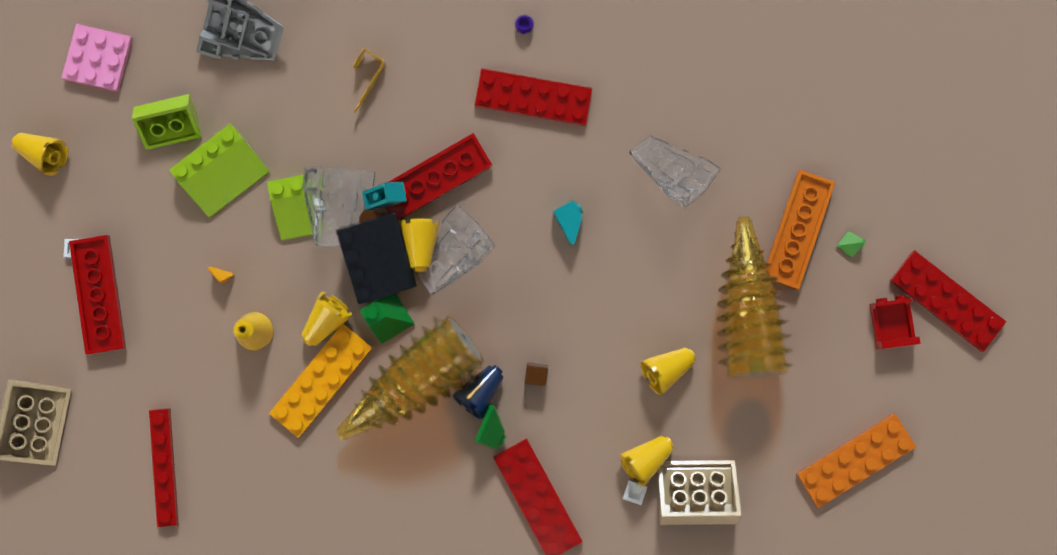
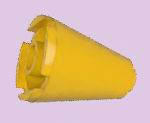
[12,133,69,176]
[401,219,439,272]
[301,292,352,346]
[233,312,274,350]
[640,347,696,395]
[618,436,674,487]

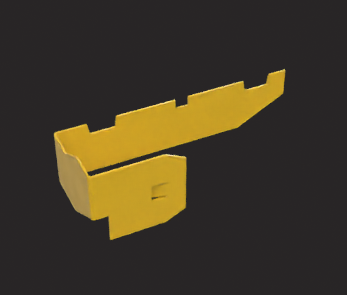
[353,48,385,113]

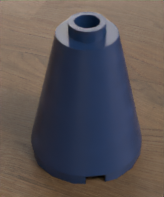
[452,365,504,420]

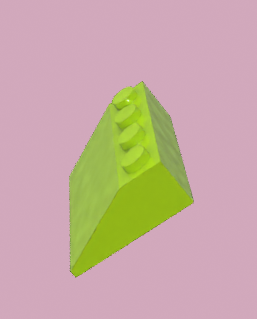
[169,123,270,218]

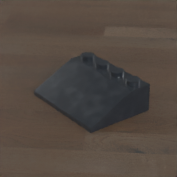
[335,212,417,305]

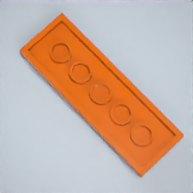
[762,169,836,290]
[796,413,916,508]

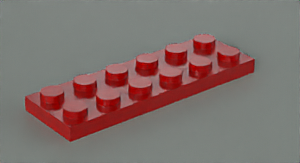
[474,68,593,126]
[385,133,493,221]
[69,235,126,355]
[889,250,1007,352]
[493,438,583,555]

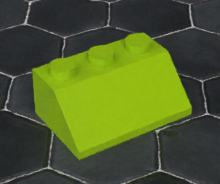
[131,94,202,150]

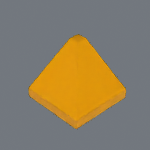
[208,266,235,284]

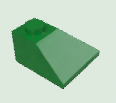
[359,294,415,344]
[474,404,506,449]

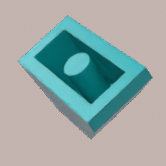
[362,182,407,210]
[553,200,584,246]

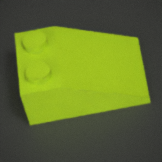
[267,174,319,241]

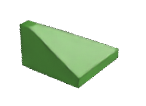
[837,231,866,258]

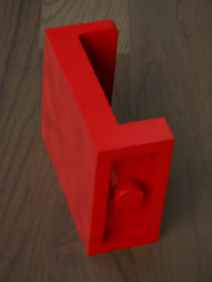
[870,295,921,349]

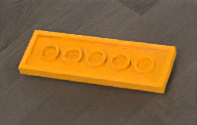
[269,324,373,438]

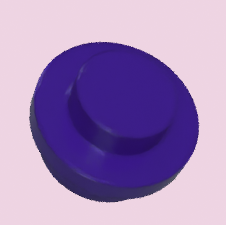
[515,15,534,34]

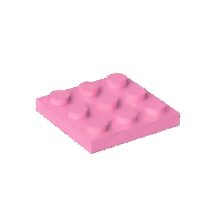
[61,24,133,92]

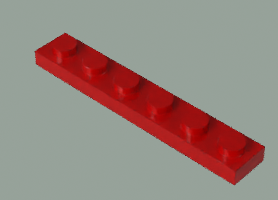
[149,408,179,527]

